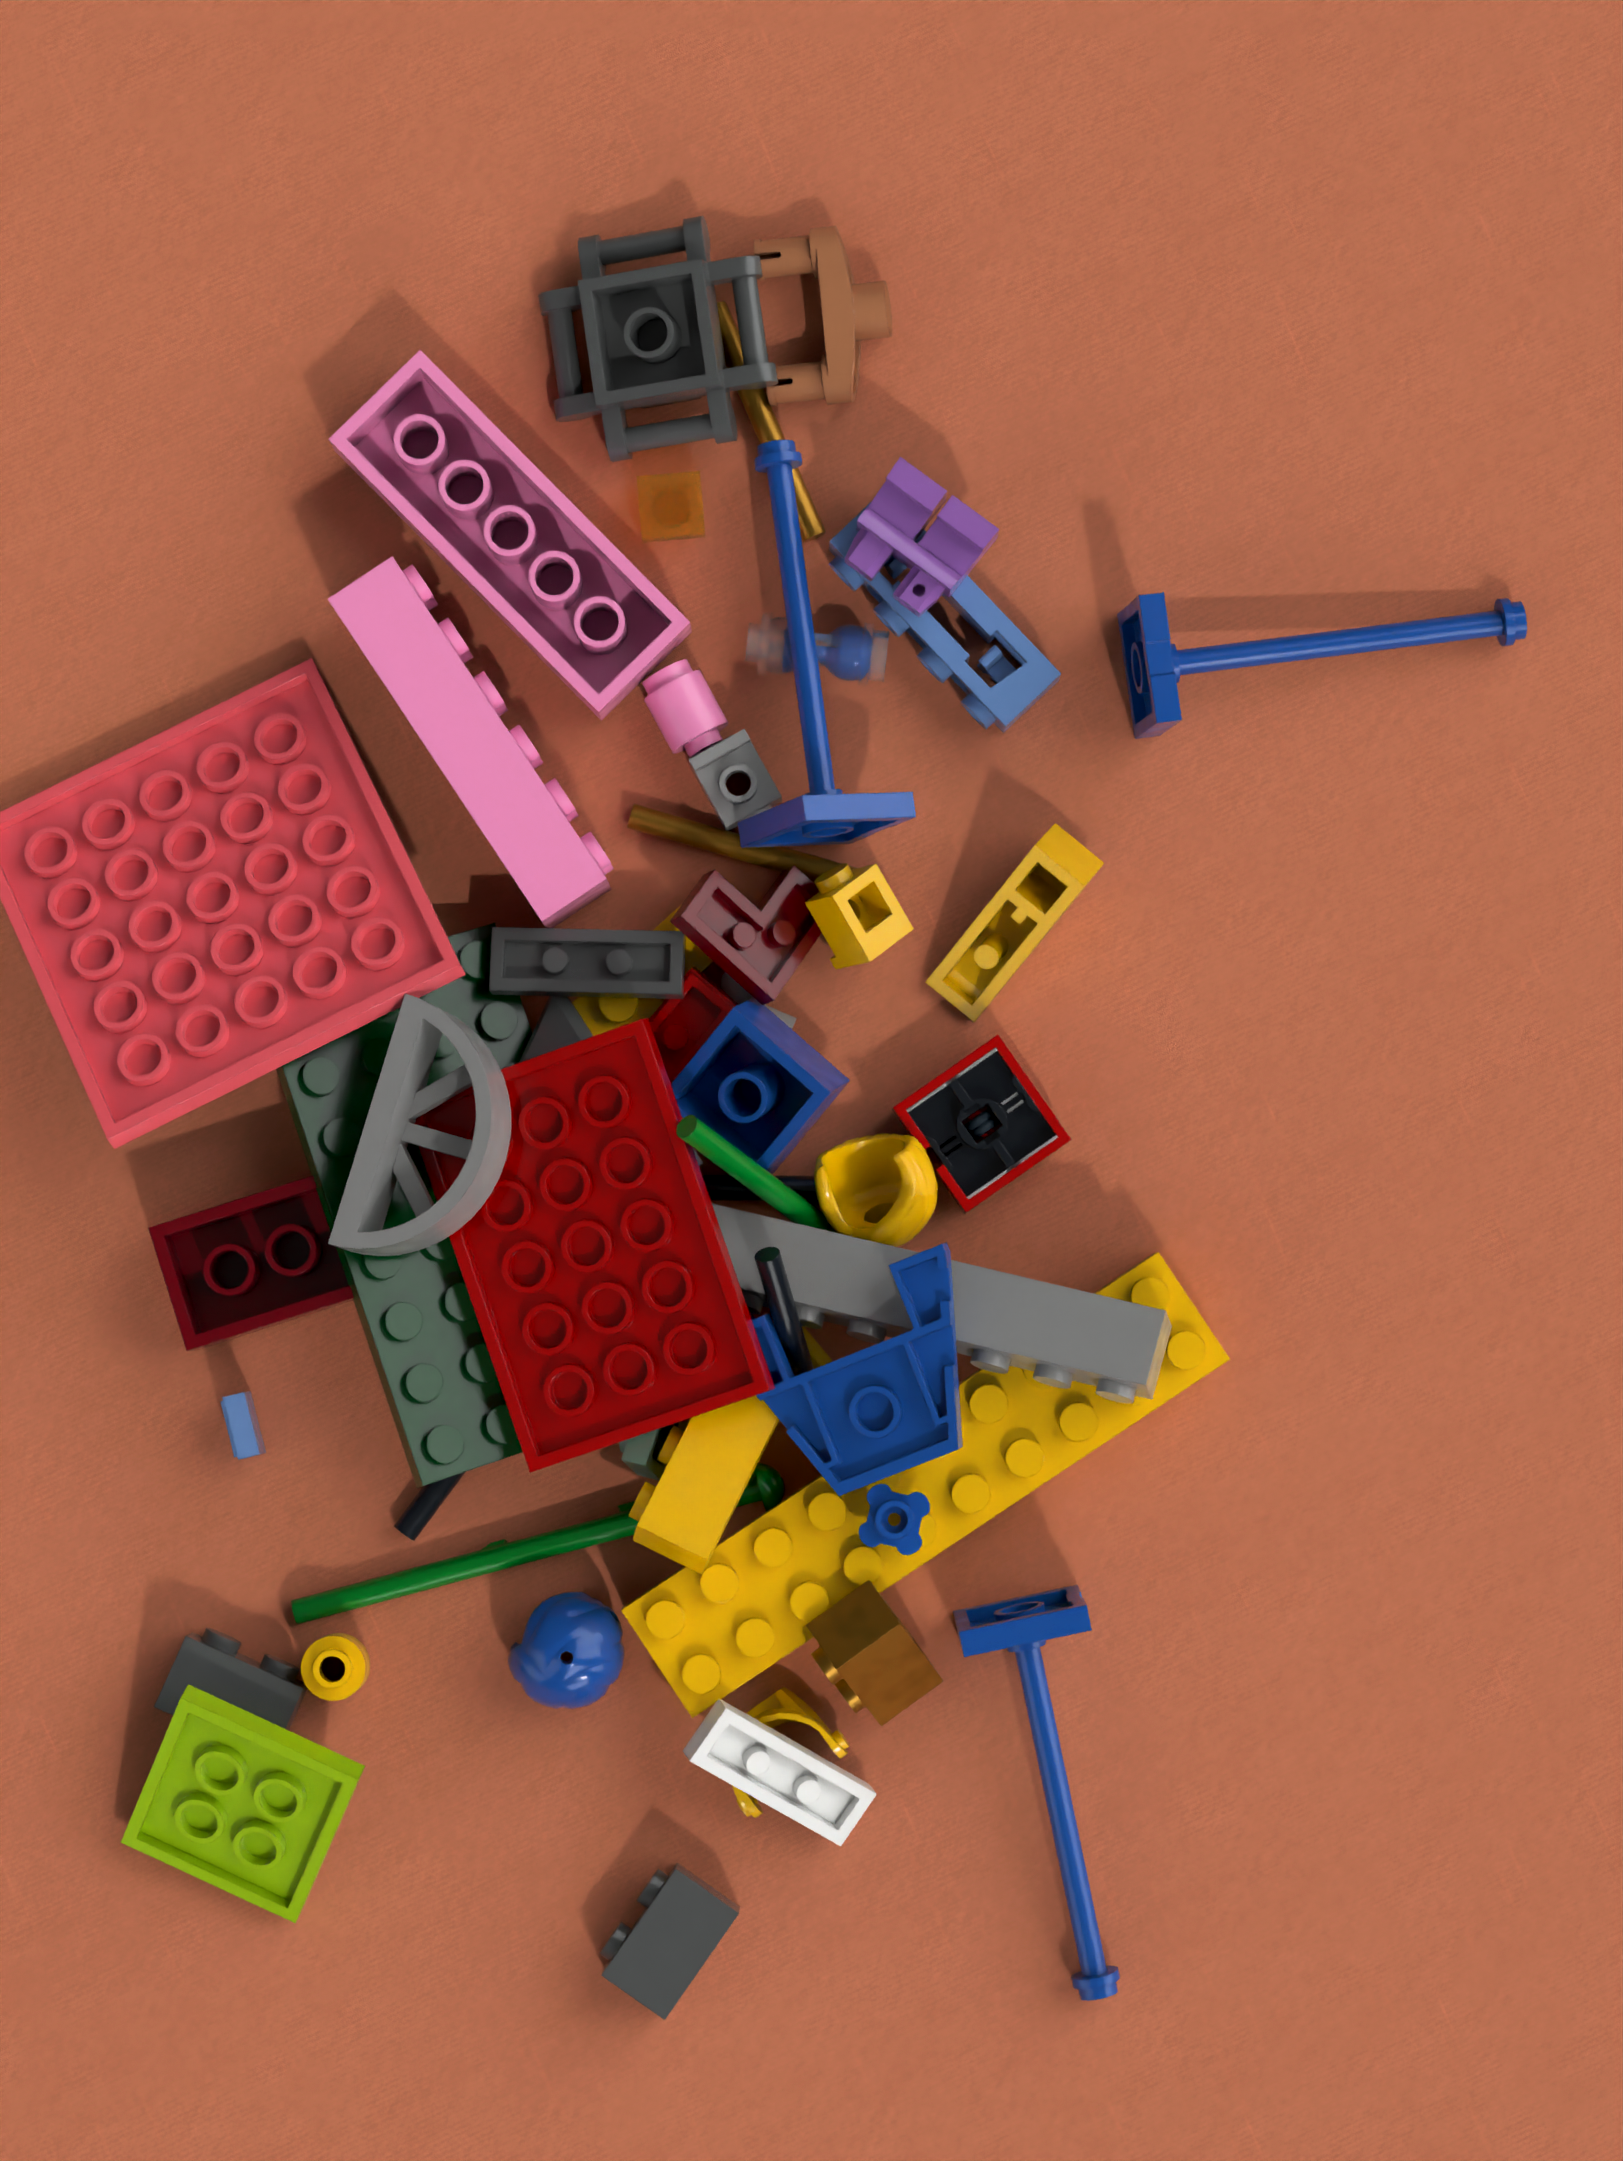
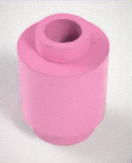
[642,659,729,758]

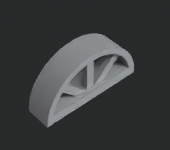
[328,993,512,1256]

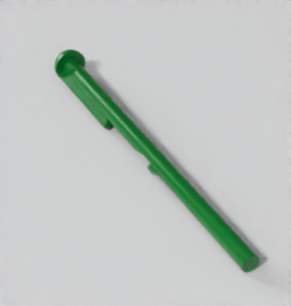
[291,1463,785,1624]

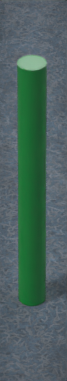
[676,1115,836,1233]

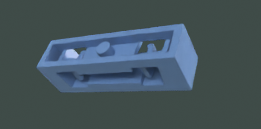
[829,502,1061,733]

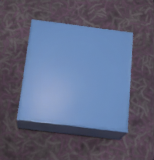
[220,1391,266,1460]

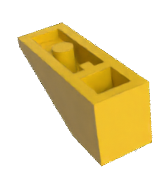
[925,823,1104,1022]

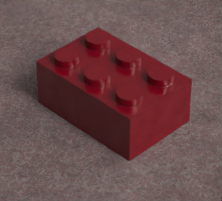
[148,1175,354,1351]

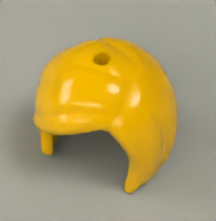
[814,1133,938,1247]

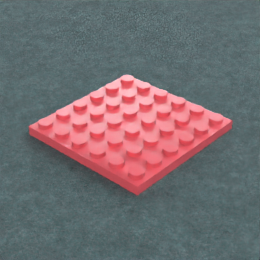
[0,658,466,1149]

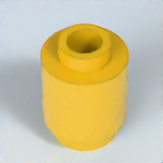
[301,1633,370,1701]

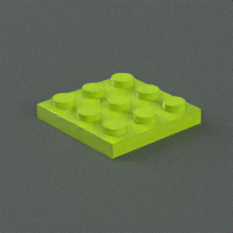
[120,1684,365,1923]

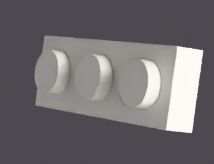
[683,1698,877,1846]

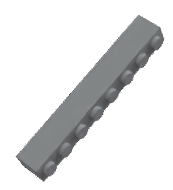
[712,1204,1172,1404]

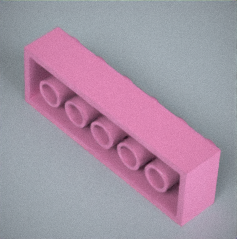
[329,350,692,721]
[328,556,614,928]

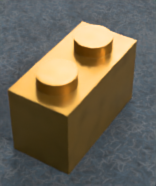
[806,1580,943,1726]

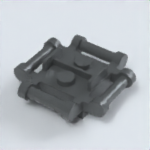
[538,216,778,462]

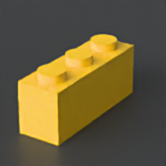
[629,1395,779,1574]

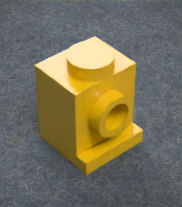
[805,863,913,970]

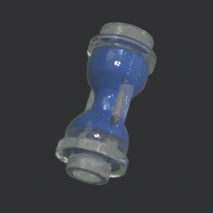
[745,612,889,687]

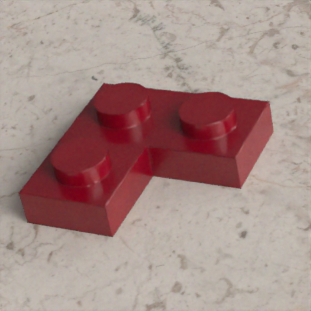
[670,865,822,1005]

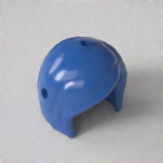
[508,1592,625,1709]

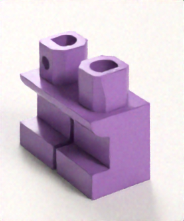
[845,457,999,617]

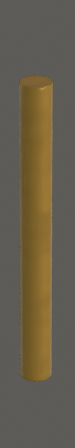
[717,301,826,543]
[627,804,856,882]

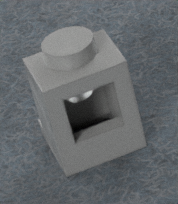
[688,729,782,831]

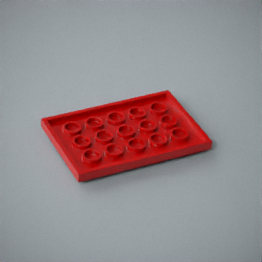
[415,1018,775,1473]

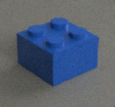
[671,997,850,1175]

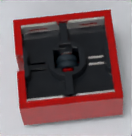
[892,1035,1072,1214]

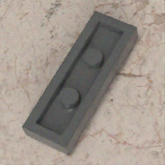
[489,927,686,999]

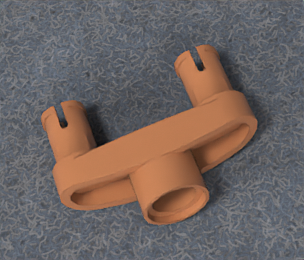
[754,226,892,406]

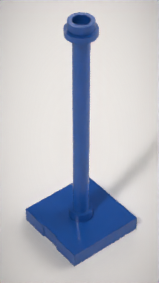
[738,440,916,848]
[1117,592,1527,739]
[953,1585,1120,2001]

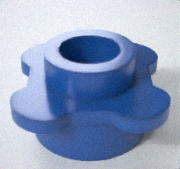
[859,1484,930,1555]

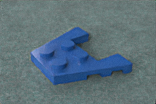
[752,1242,963,1496]

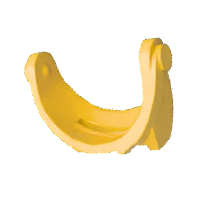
[732,1687,850,1818]

